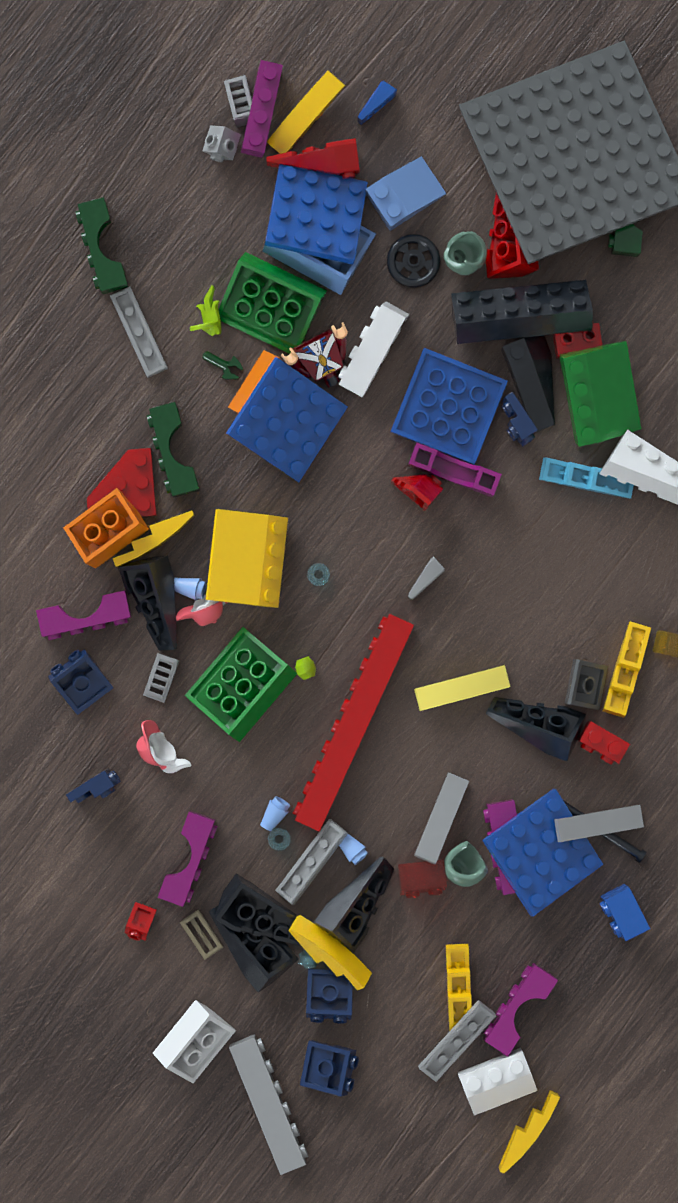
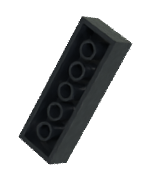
[451,280,593,344]

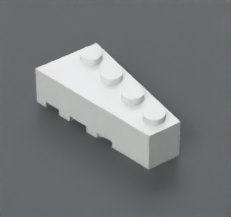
[338,302,410,397]
[599,430,678,505]

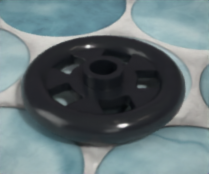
[387,234,441,288]

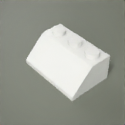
[153,1000,236,1083]
[458,1048,537,1115]

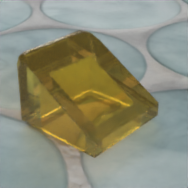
[653,630,678,658]

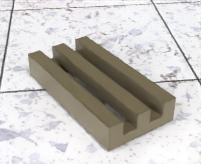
[180,909,224,960]

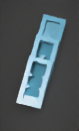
[539,457,634,499]

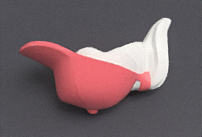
[176,594,228,626]
[136,720,191,773]

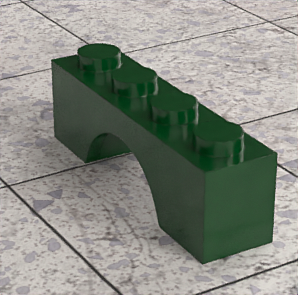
[75,197,129,294]
[608,224,643,257]
[146,402,200,497]

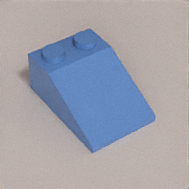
[366,156,446,231]

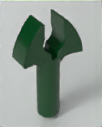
[202,351,243,380]

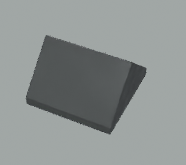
[565,659,608,710]

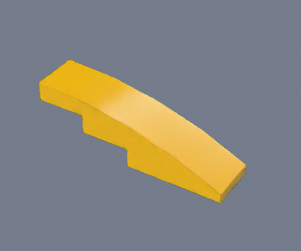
[267,71,345,154]
[113,511,195,568]
[603,621,651,718]
[288,915,372,990]
[446,944,472,1031]
[499,1090,560,1173]

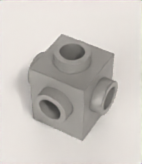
[203,125,241,162]

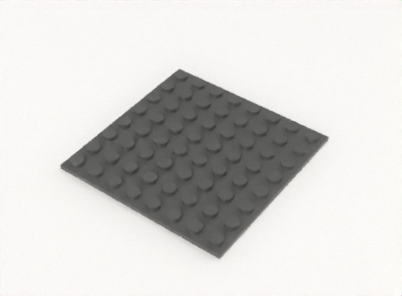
[459,40,678,264]

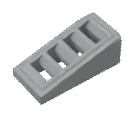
[224,75,252,127]
[408,556,445,600]
[143,653,180,703]

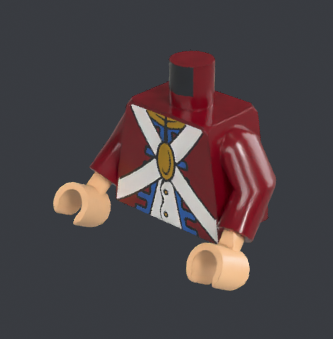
[281,322,348,388]

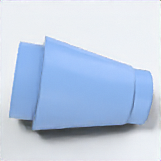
[174,578,207,600]
[260,796,290,831]
[339,834,368,865]

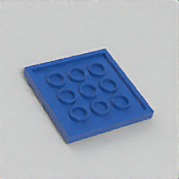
[265,164,368,265]
[391,348,508,465]
[226,357,348,482]
[482,789,603,916]

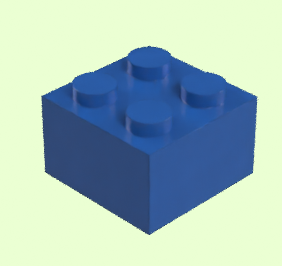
[599,884,650,941]

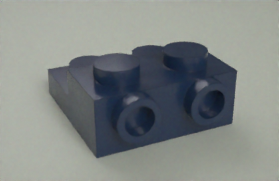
[502,392,538,447]
[48,649,113,715]
[66,768,121,803]
[306,969,353,1024]
[300,1040,359,1097]

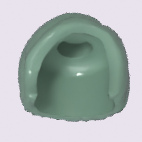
[443,231,487,275]
[444,841,488,887]

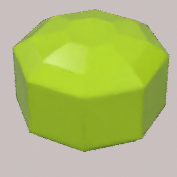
[295,656,316,680]

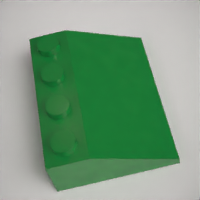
[219,252,327,354]
[559,341,641,447]
[185,627,297,742]

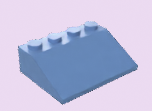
[263,226,376,295]

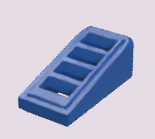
[357,81,397,125]

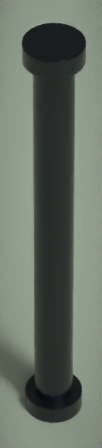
[563,800,646,863]

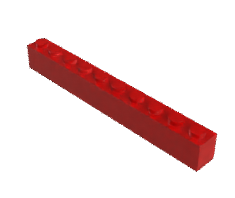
[293,614,414,832]

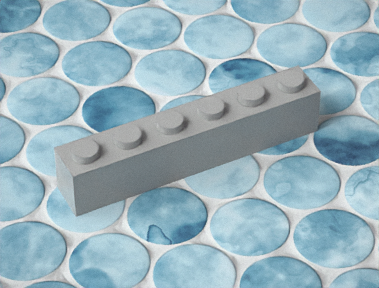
[229,1034,309,1175]

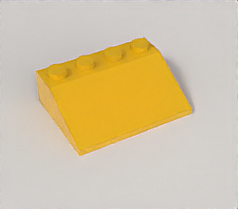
[206,509,288,608]

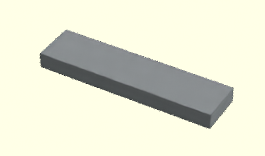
[110,287,168,378]
[414,772,469,865]
[554,805,644,842]
[275,819,348,905]
[418,1000,496,1082]

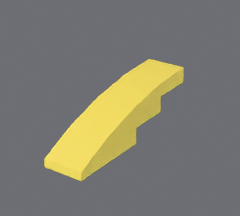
[414,665,510,711]

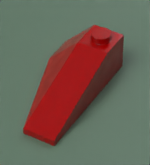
[266,138,360,179]
[486,193,539,279]
[391,474,443,511]

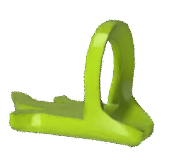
[190,285,221,336]

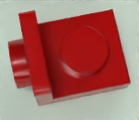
[124,902,156,941]

